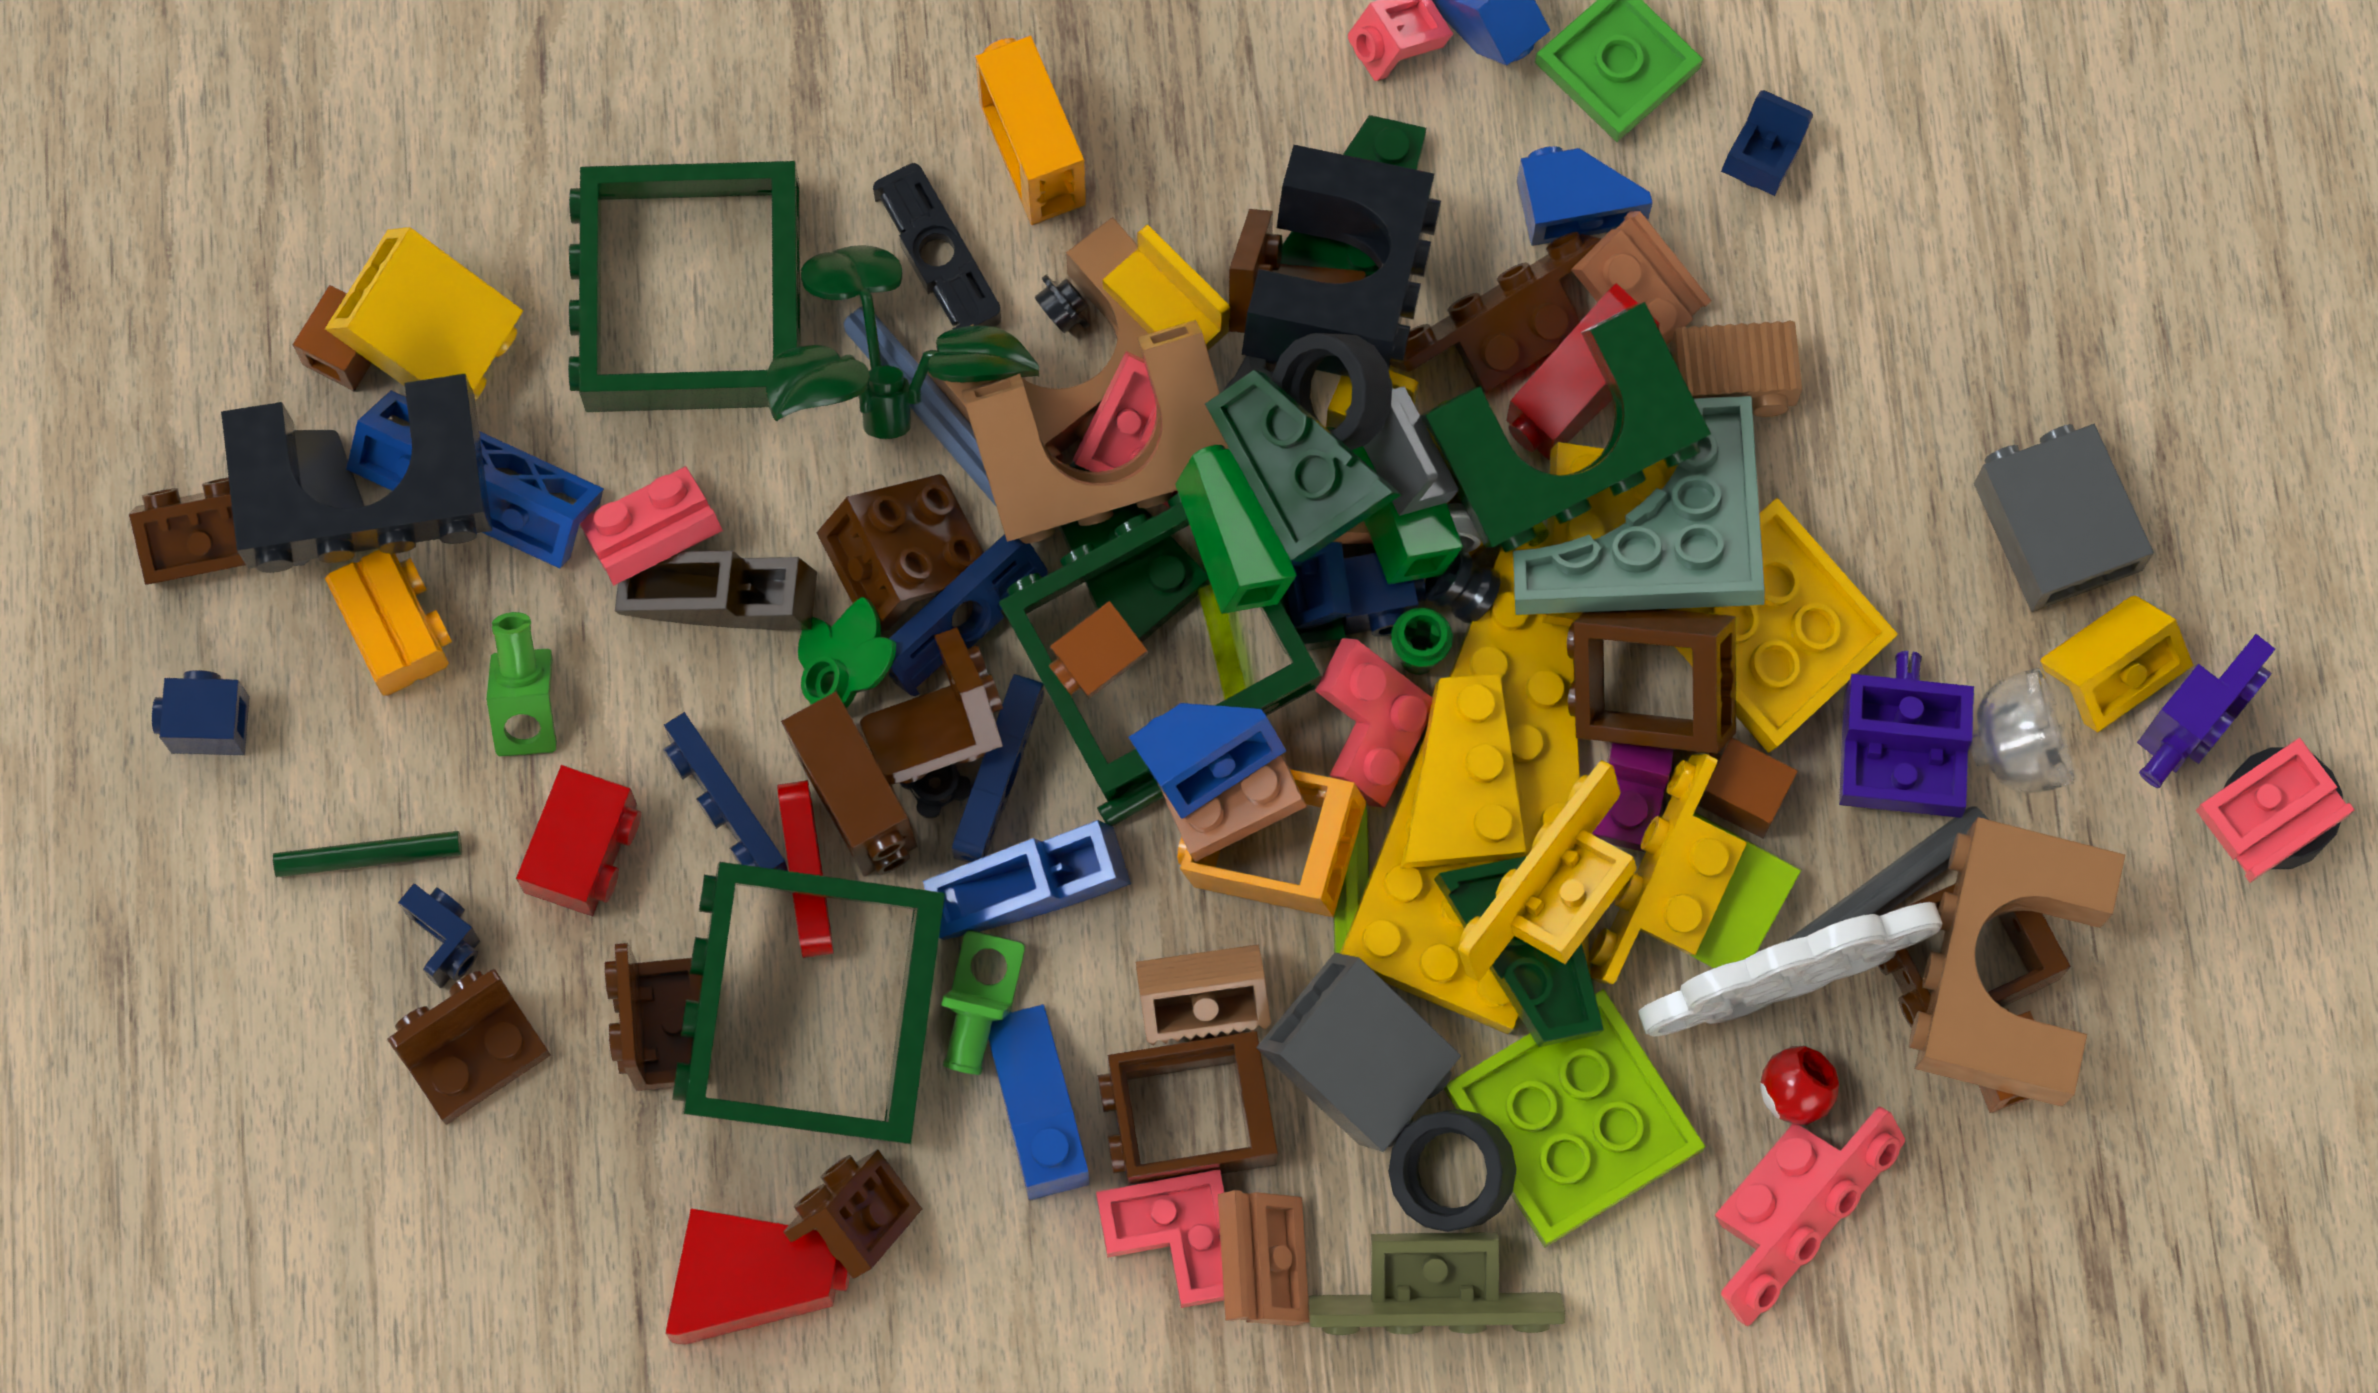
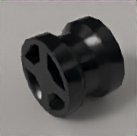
[1425,549,1501,624]

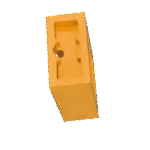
[975,35,1086,225]
[1177,769,1366,918]

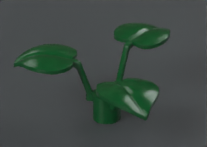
[766,245,1039,439]

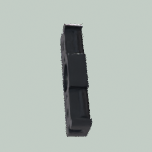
[873,163,1001,330]

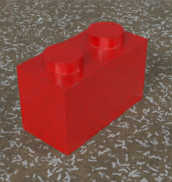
[516,765,641,917]

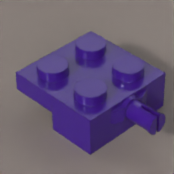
[2137,634,2275,788]
[1839,651,1974,818]

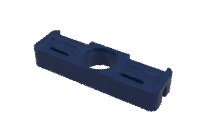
[889,534,1048,696]
[952,674,1044,863]

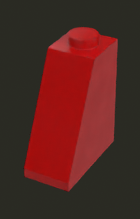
[1506,283,1660,460]
[665,1208,851,1345]

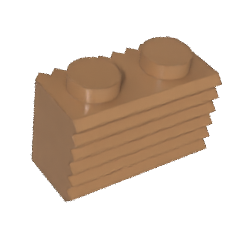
[1670,320,1802,417]
[1135,944,1271,1046]

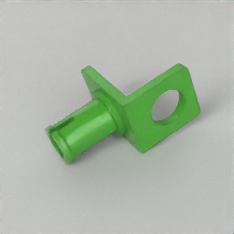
[486,612,557,756]
[941,930,1025,1075]

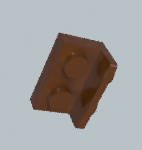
[129,477,246,585]
[783,1149,922,1279]

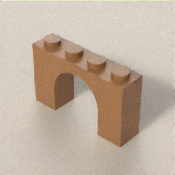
[927,217,1148,461]
[962,320,1229,544]
[1909,817,2125,1107]

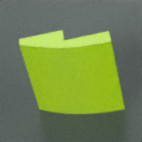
[1690,812,1801,968]

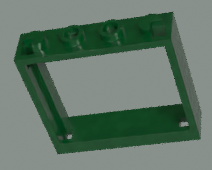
[568,161,801,412]
[999,494,1322,801]
[672,862,945,1144]

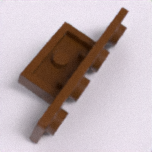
[1391,232,1601,393]

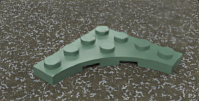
[1513,396,1765,615]

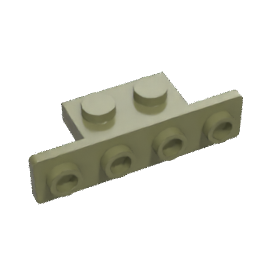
[1308,1232,1565,1335]

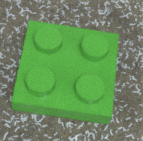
[1535,0,1703,142]

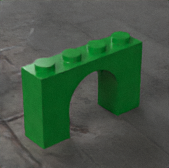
[1175,427,1463,614]

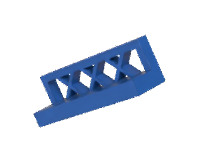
[346,390,604,569]

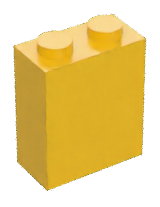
[325,227,524,401]

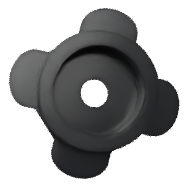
[1035,274,1090,333]
[900,763,971,819]

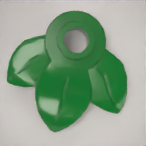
[798,597,896,708]

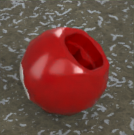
[1760,1046,1839,1125]

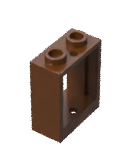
[1567,609,1736,754]
[781,691,918,876]
[1878,884,2071,1028]
[1098,1031,1278,1186]

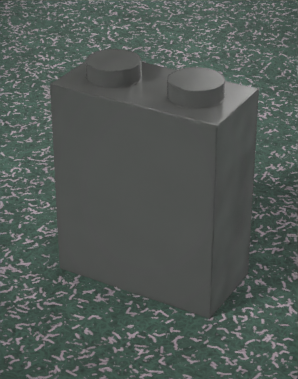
[1974,423,2154,612]
[1256,953,1461,1152]

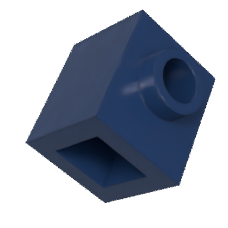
[1343,553,1426,637]
[152,670,250,755]

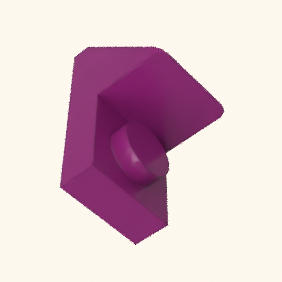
[1592,742,1674,852]

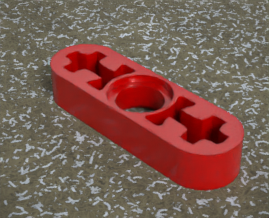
[777,780,834,958]

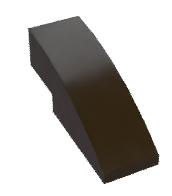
[615,550,817,630]

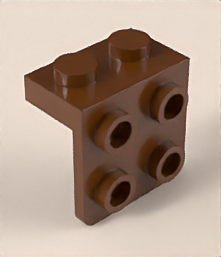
[860,627,1003,785]
[605,943,711,1091]

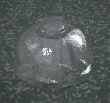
[1970,667,2075,793]

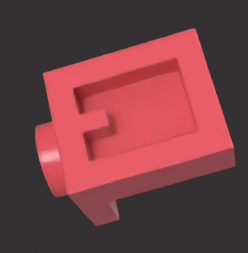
[1348,0,1453,81]

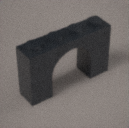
[1242,145,1441,377]
[221,374,492,573]

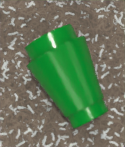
[1391,608,1453,675]

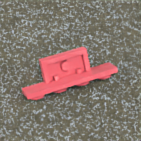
[1715,1106,1905,1326]

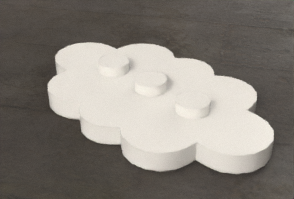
[1638,902,1943,1036]

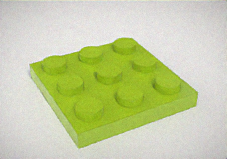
[1444,989,1706,1248]

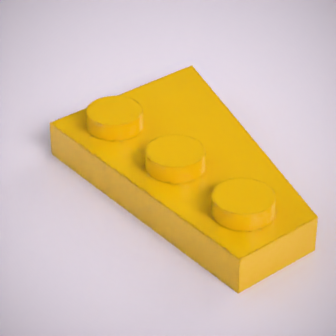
[1400,673,1526,869]

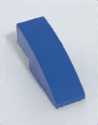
[922,820,1131,940]

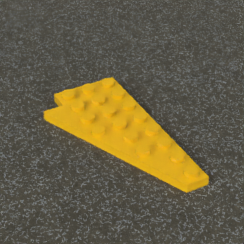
[1340,533,1590,1034]

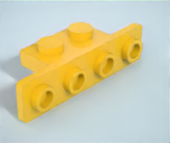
[1588,754,1747,985]
[1458,760,1637,981]

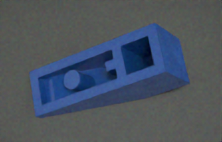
[988,1004,1090,1200]

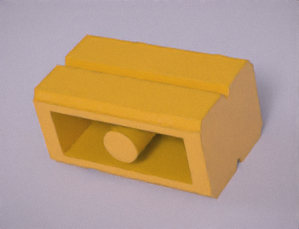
[325,550,452,696]

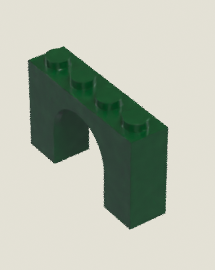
[1420,302,1711,552]

